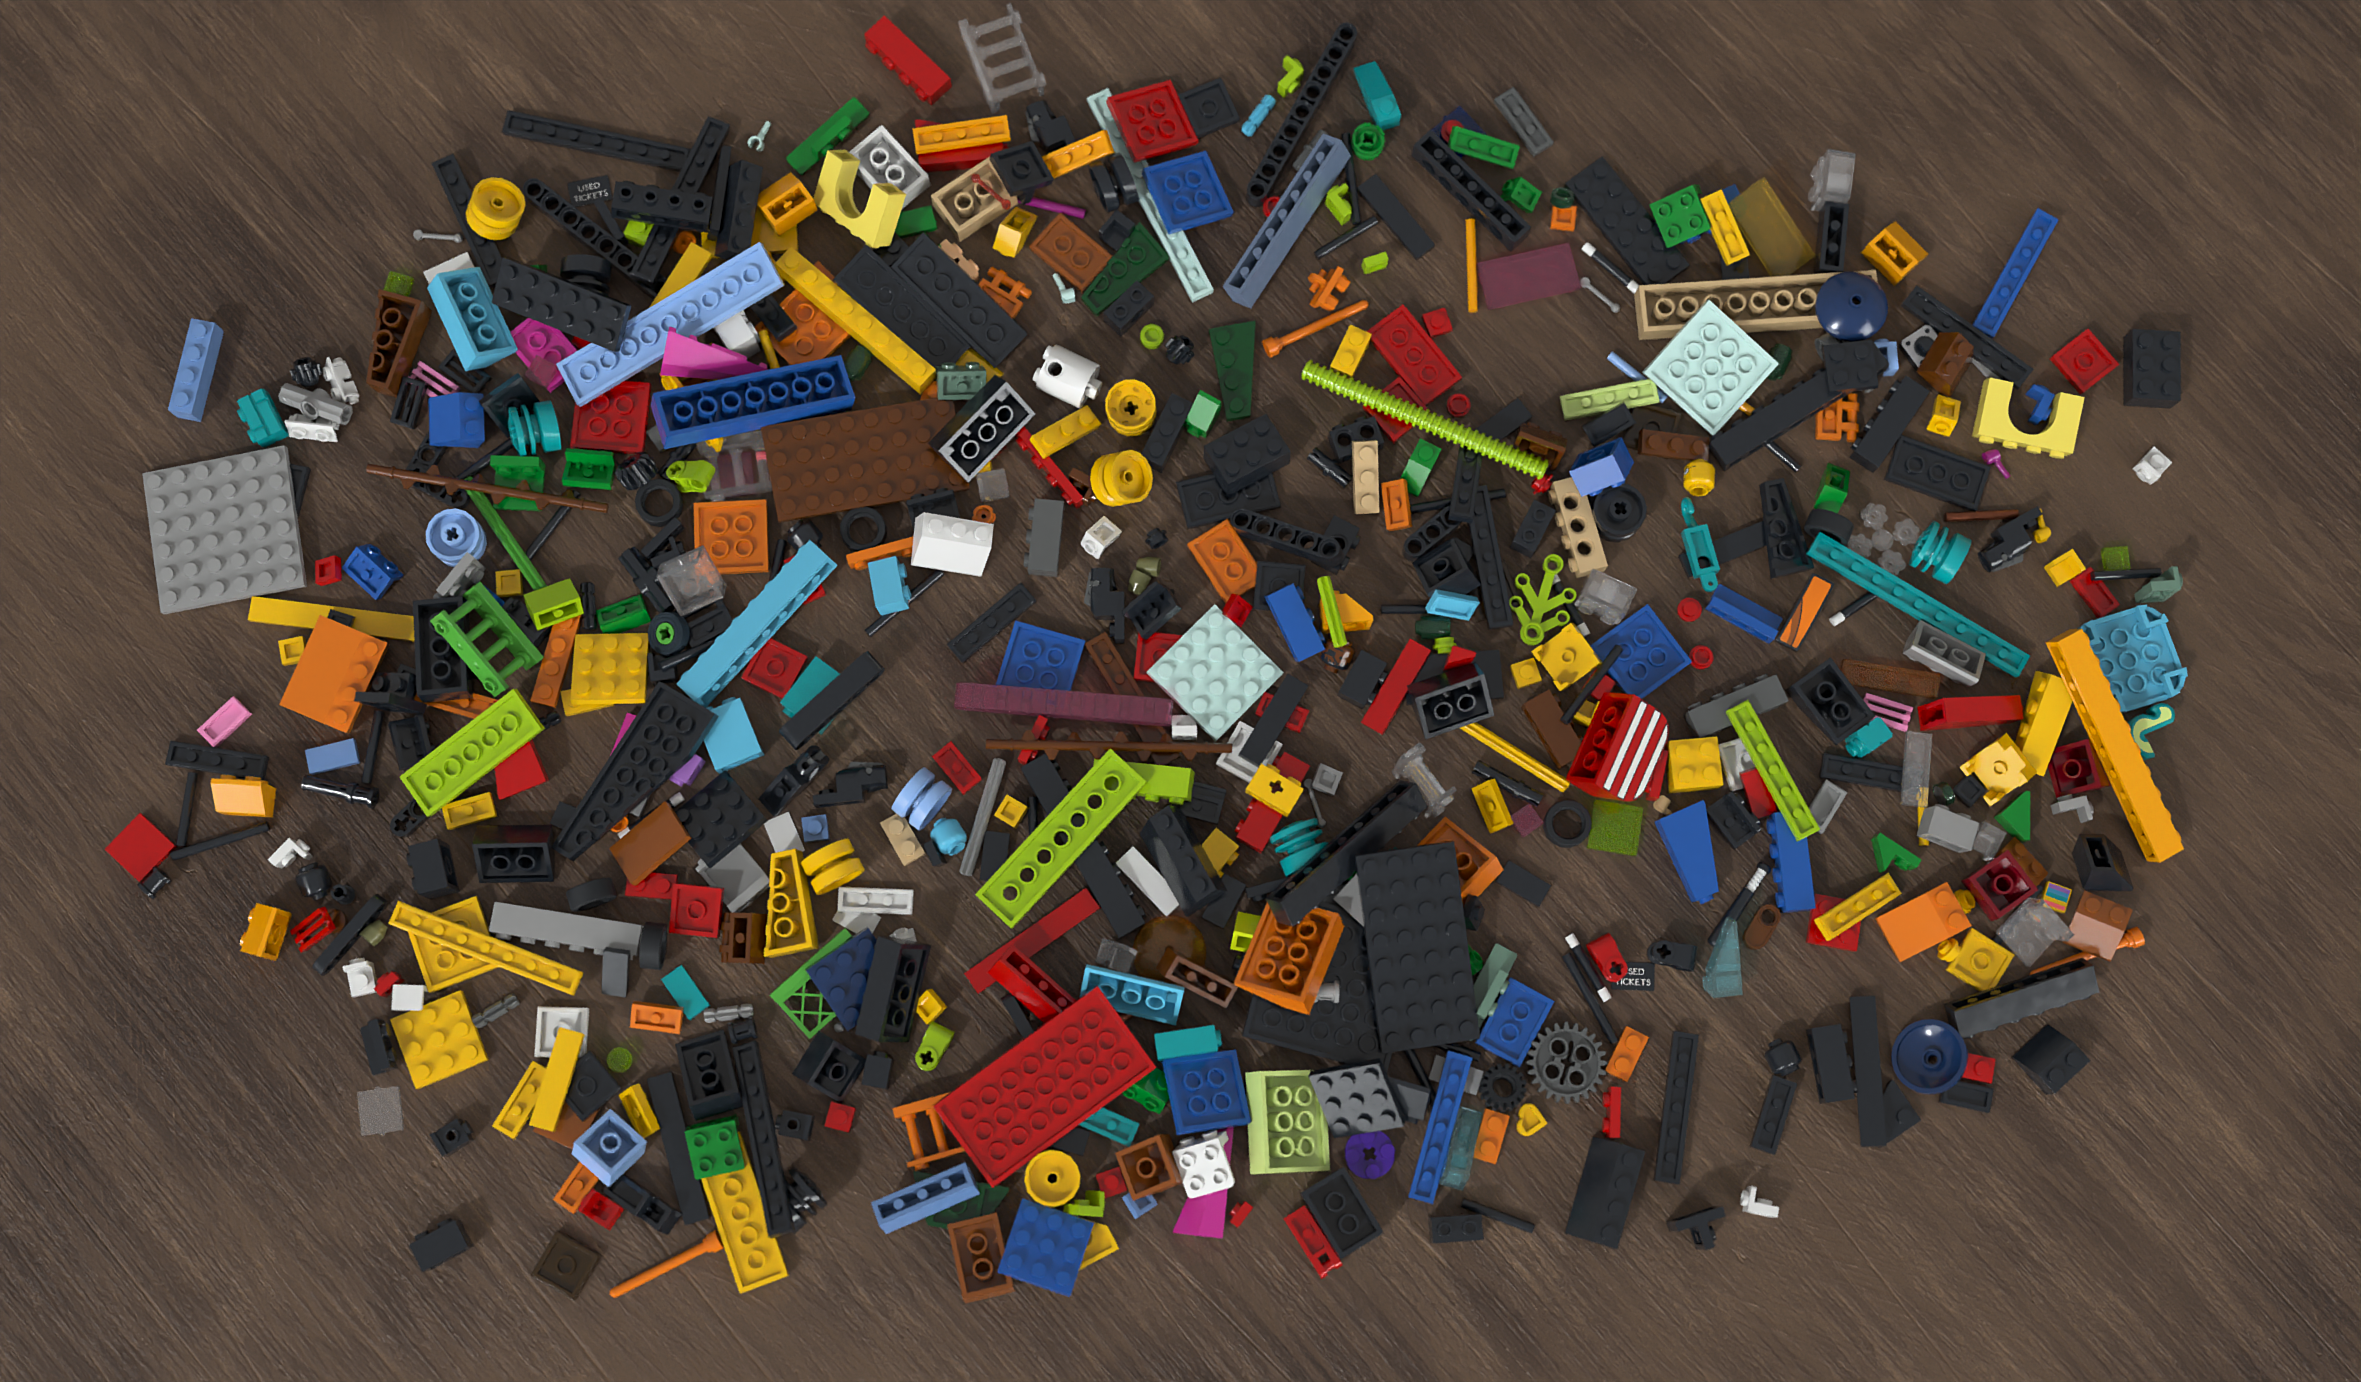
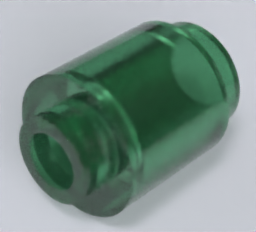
[1767,344,1793,381]
[843,345,873,382]
[1415,615,1451,640]

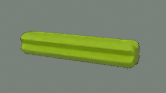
[1317,576,1347,648]

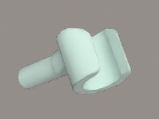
[748,121,771,152]
[1053,273,1076,303]

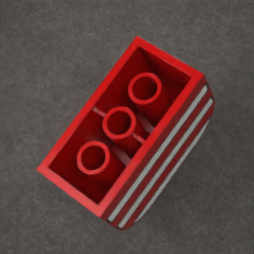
[1565,692,1669,801]

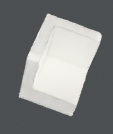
[391,984,428,1012]

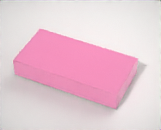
[197,696,252,748]

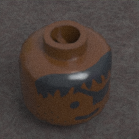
[1319,639,1355,674]

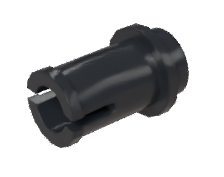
[331,884,355,905]

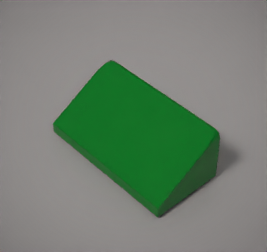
[596,594,651,634]

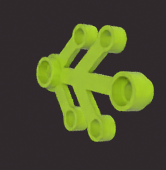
[1509,554,1577,645]

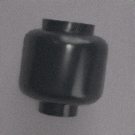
[787,519,823,552]
[295,862,333,900]
[1764,1038,1802,1077]

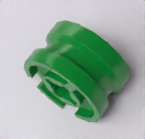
[1351,123,1385,161]

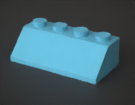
[427,267,518,371]
[1080,964,1185,1025]

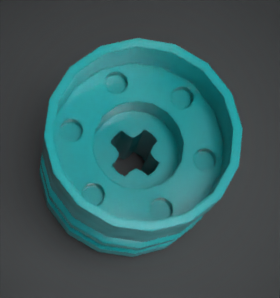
[508,400,561,456]
[1909,521,1972,584]
[1270,818,1328,877]

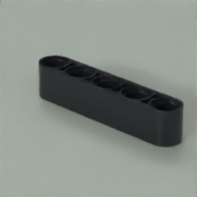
[1230,509,1344,567]
[779,651,885,750]

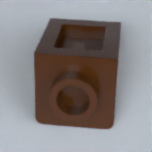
[1069,467,1097,507]

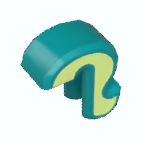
[2127,703,2175,761]

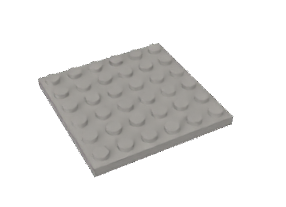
[142,446,307,615]

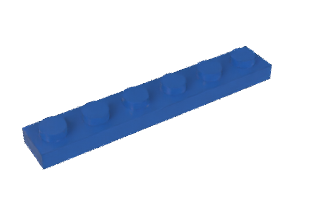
[1972,208,2059,339]
[1408,1051,1472,1204]

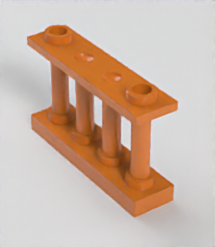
[892,1092,966,1171]

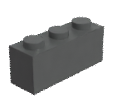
[1024,498,1064,577]

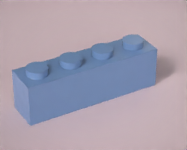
[168,318,224,422]
[871,1163,980,1234]

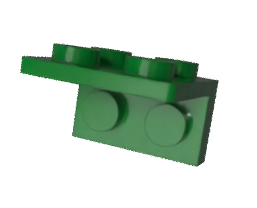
[1649,185,1711,248]
[490,455,546,511]
[684,1114,745,1180]

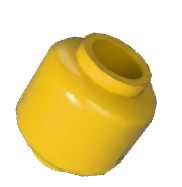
[1683,459,1715,496]

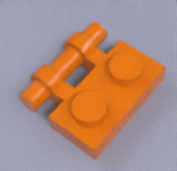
[979,267,1032,319]
[1815,394,1860,442]

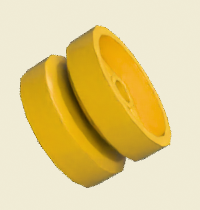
[466,177,525,240]
[1090,450,1153,507]
[801,838,865,895]
[1024,1150,1081,1207]

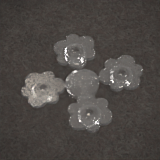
[1847,503,1920,576]

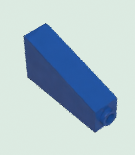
[1654,800,1719,904]

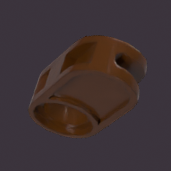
[1742,904,1781,950]

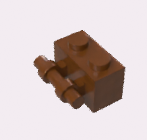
[719,913,767,964]

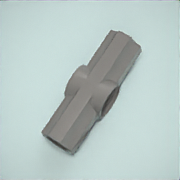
[278,383,353,425]

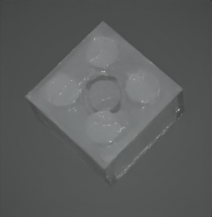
[1808,149,1856,211]
[657,545,727,616]
[1574,569,1637,625]

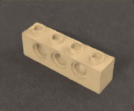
[1548,477,1608,578]

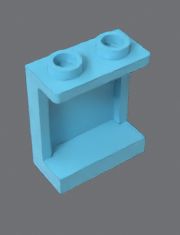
[704,697,765,774]

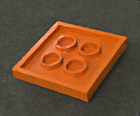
[754,289,851,365]
[694,499,769,576]

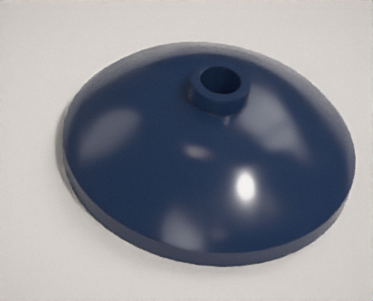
[1815,272,1888,342]
[1891,1019,1968,1094]

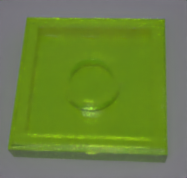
[1587,800,1643,857]

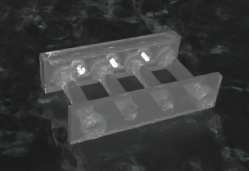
[958,3,1047,114]
[697,431,773,502]
[1391,742,1457,818]

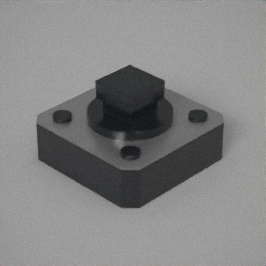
[1899,325,1937,371]

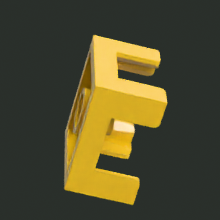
[1531,623,1602,691]
[1960,733,2037,806]

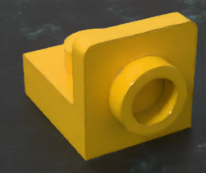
[1927,394,1961,436]

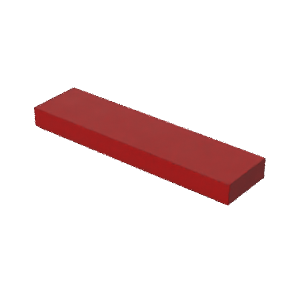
[1361,639,1432,735]

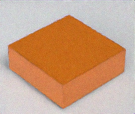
[1550,205,1577,231]

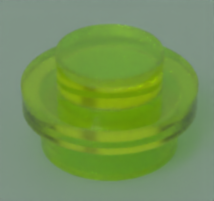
[607,1047,633,1073]

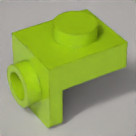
[1277,55,1304,98]

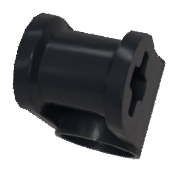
[1647,940,1698,972]

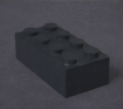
[413,596,473,703]

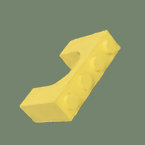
[813,150,906,249]
[1972,378,2085,459]

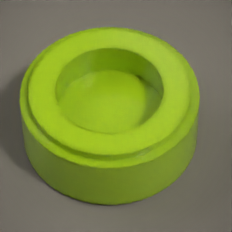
[1140,324,1164,349]

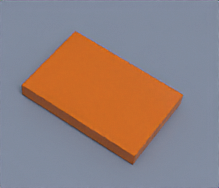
[1187,519,1257,604]

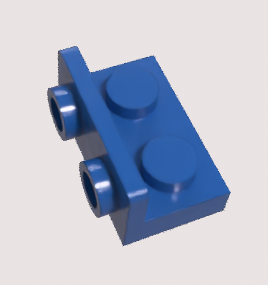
[342,544,403,600]

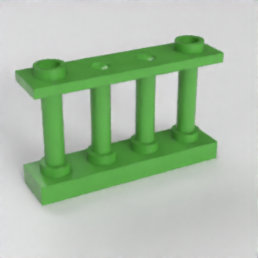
[430,582,544,697]

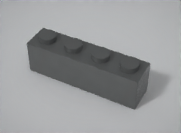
[1683,674,1789,739]

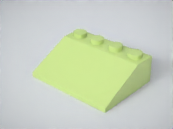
[1245,1070,1330,1174]

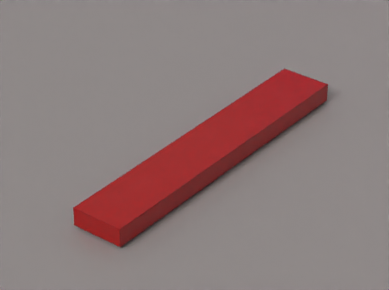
[964,888,1100,994]

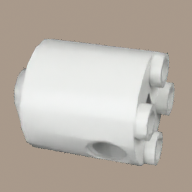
[1033,345,1103,408]

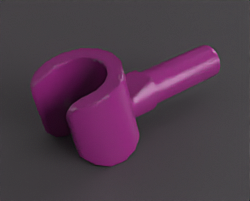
[1982,449,2011,479]

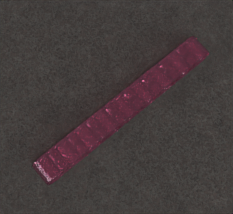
[954,682,1174,726]

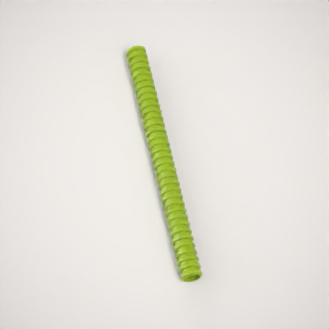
[1301,360,1549,480]

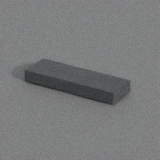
[1494,87,1554,157]

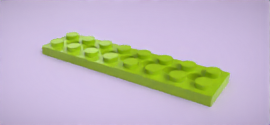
[975,749,1147,929]

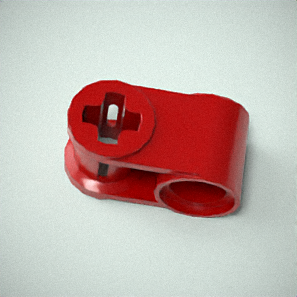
[1586,933,1628,983]

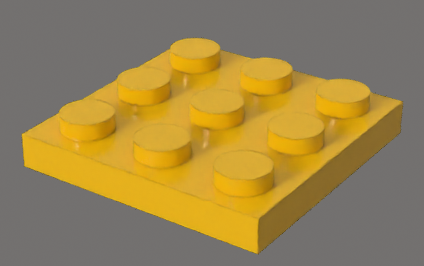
[570,633,650,705]
[408,896,499,993]
[390,990,489,1089]

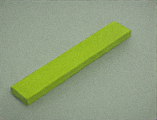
[1726,700,1821,842]

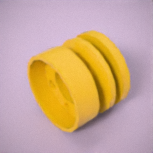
[1105,379,1157,437]

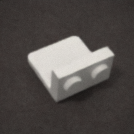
[1172,1129,1235,1198]

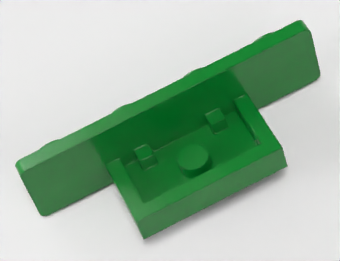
[786,97,869,176]

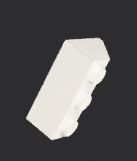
[911,512,994,576]

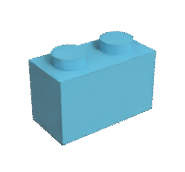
[868,556,911,615]

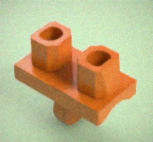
[1308,266,1350,311]

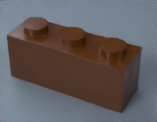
[1521,690,1583,770]
[1156,947,1238,1008]

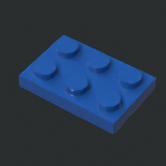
[1475,977,1554,1068]

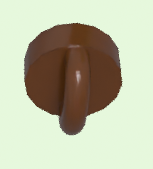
[321,908,348,934]

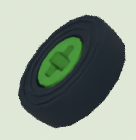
[648,612,690,656]

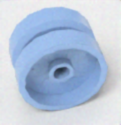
[426,508,487,567]
[891,767,952,831]

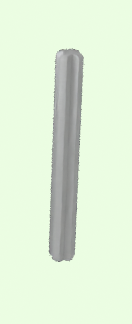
[959,758,1006,876]

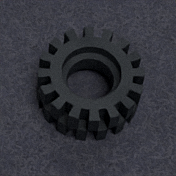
[1479,1064,1527,1112]

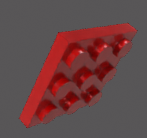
[1106,80,1198,163]
[570,381,652,454]

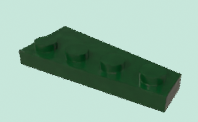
[1081,222,1170,317]
[1209,320,1256,422]

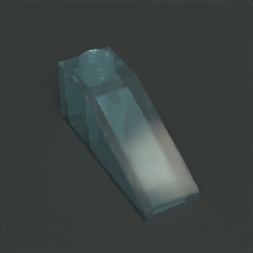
[1703,917,1743,998]
[1439,1106,1482,1191]

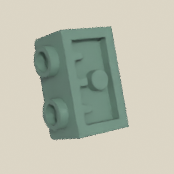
[935,362,986,400]
[2134,566,2183,603]

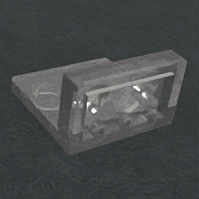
[1996,897,2074,967]

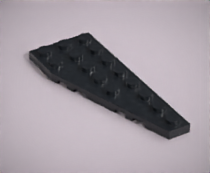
[551,681,719,862]

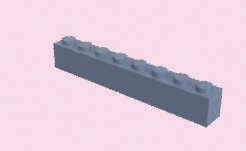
[1223,134,1351,308]

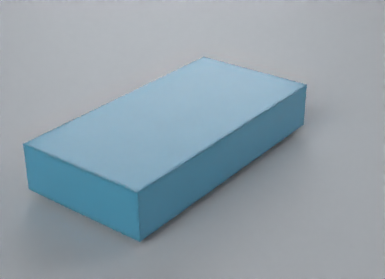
[1425,589,1480,621]

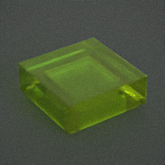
[383,271,414,297]
[2101,546,2131,571]

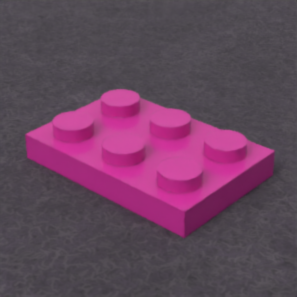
[510,318,577,393]

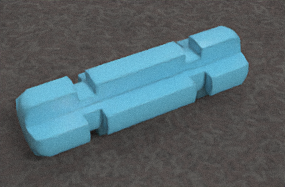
[1241,94,1276,137]

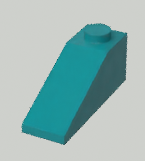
[1353,61,1401,130]

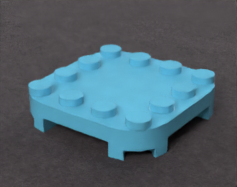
[2078,605,2188,714]

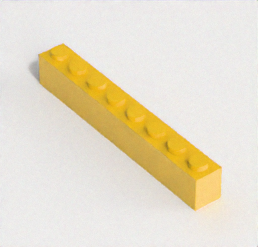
[775,247,936,395]

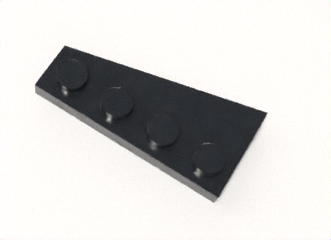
[1759,478,1814,579]

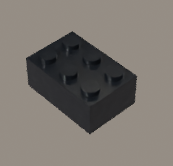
[2123,329,2181,409]
[1203,414,1291,496]
[1300,1167,1384,1259]

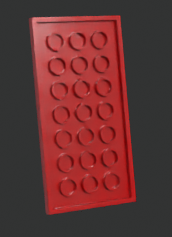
[933,986,1156,1188]

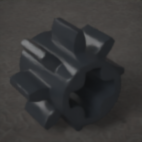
[1165,335,1195,365]
[290,357,323,387]

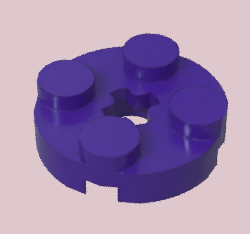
[1344,1131,1395,1179]

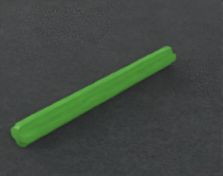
[464,476,547,591]

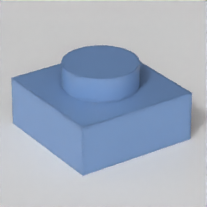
[801,814,830,843]
[1122,1193,1158,1219]

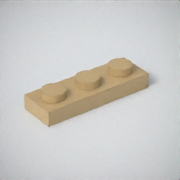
[1352,440,1379,514]

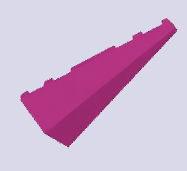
[660,327,768,380]
[1173,1127,1234,1238]

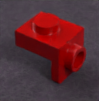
[578,1189,624,1231]

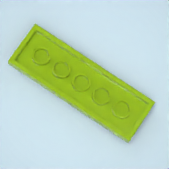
[400,689,545,817]

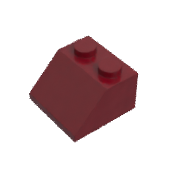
[2048,739,2112,798]
[1961,850,2038,921]

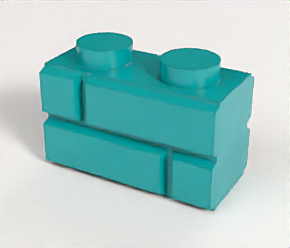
[237,388,289,448]
[1845,717,1893,759]

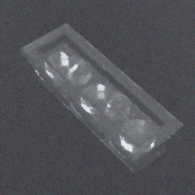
[1900,731,1932,808]

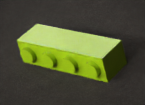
[1093,758,1195,805]

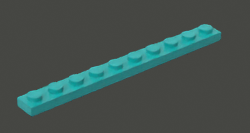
[1806,532,2030,678]

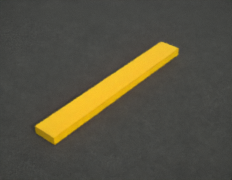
[248,596,414,642]
[388,901,584,996]

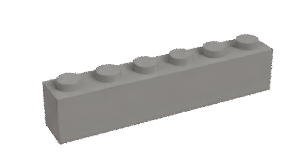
[489,902,644,960]

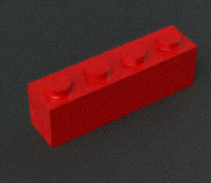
[864,15,952,105]
[1234,751,1310,854]
[988,945,1076,1023]

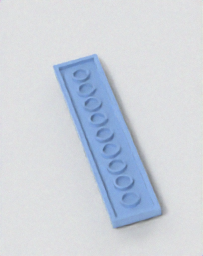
[556,242,784,407]

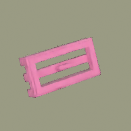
[408,361,460,397]
[1863,693,1913,732]

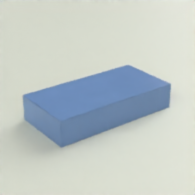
[305,738,361,775]

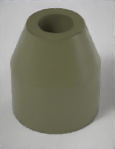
[1136,556,1161,577]
[1128,569,1151,595]
[360,920,388,947]

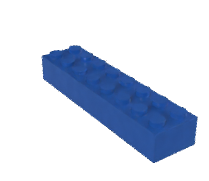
[651,355,855,449]

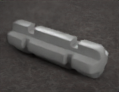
[704,1004,753,1023]

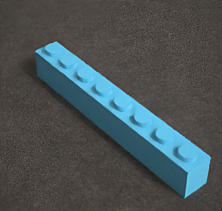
[677,540,838,708]

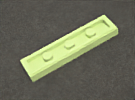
[1560,379,1659,421]

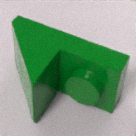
[1871,833,1921,873]

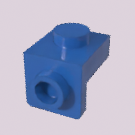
[2025,384,2055,426]

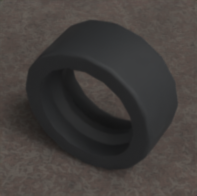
[635,478,683,527]
[840,506,887,552]
[1804,509,1854,546]
[1543,800,1592,848]
[566,877,617,912]
[639,922,668,970]

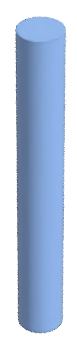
[1607,351,1668,403]

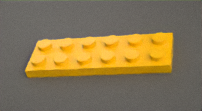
[701,1132,789,1294]

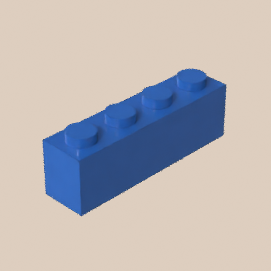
[1766,812,1816,913]

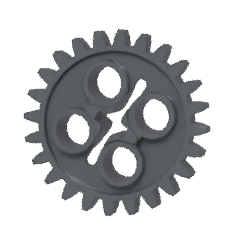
[1525,1022,1608,1104]

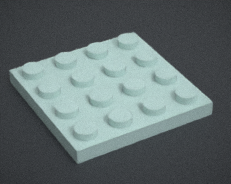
[1643,299,1779,436]
[1146,604,1284,741]

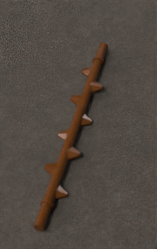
[366,464,609,513]
[986,730,1232,762]

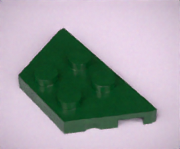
[913,1171,1010,1229]

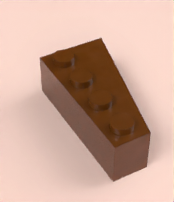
[366,289,432,398]

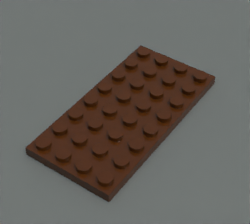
[761,397,970,523]

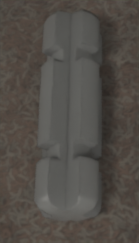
[472,993,520,1028]

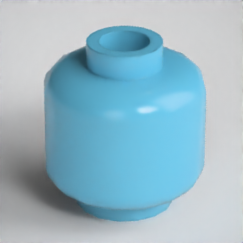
[930,818,967,855]

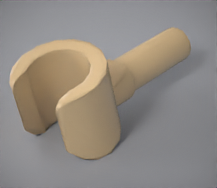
[1653,795,1672,816]

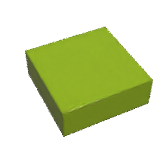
[1362,252,1388,274]

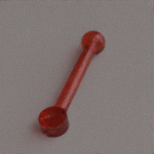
[971,174,1011,210]

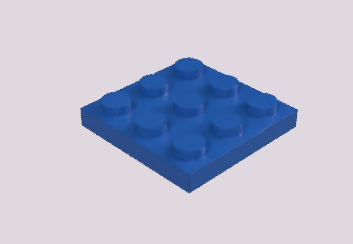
[1141,151,1234,235]
[1590,604,1692,699]
[994,620,1085,711]
[1162,1050,1251,1135]
[997,1198,1094,1297]

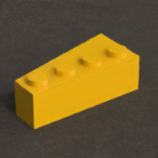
[2015,671,2072,776]
[764,849,819,958]

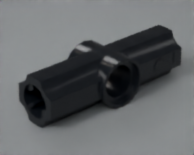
[618,546,679,613]

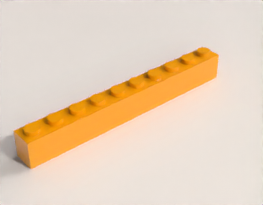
[2045,629,2184,863]

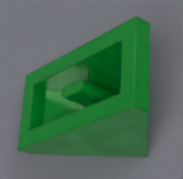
[1994,791,2030,843]

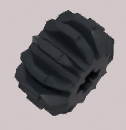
[615,451,658,491]

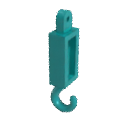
[1681,497,1720,592]

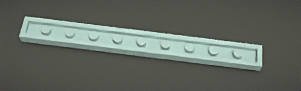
[1087,88,1214,303]

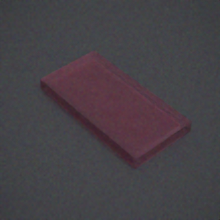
[1477,243,1581,310]

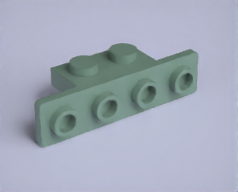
[1468,944,1517,1042]

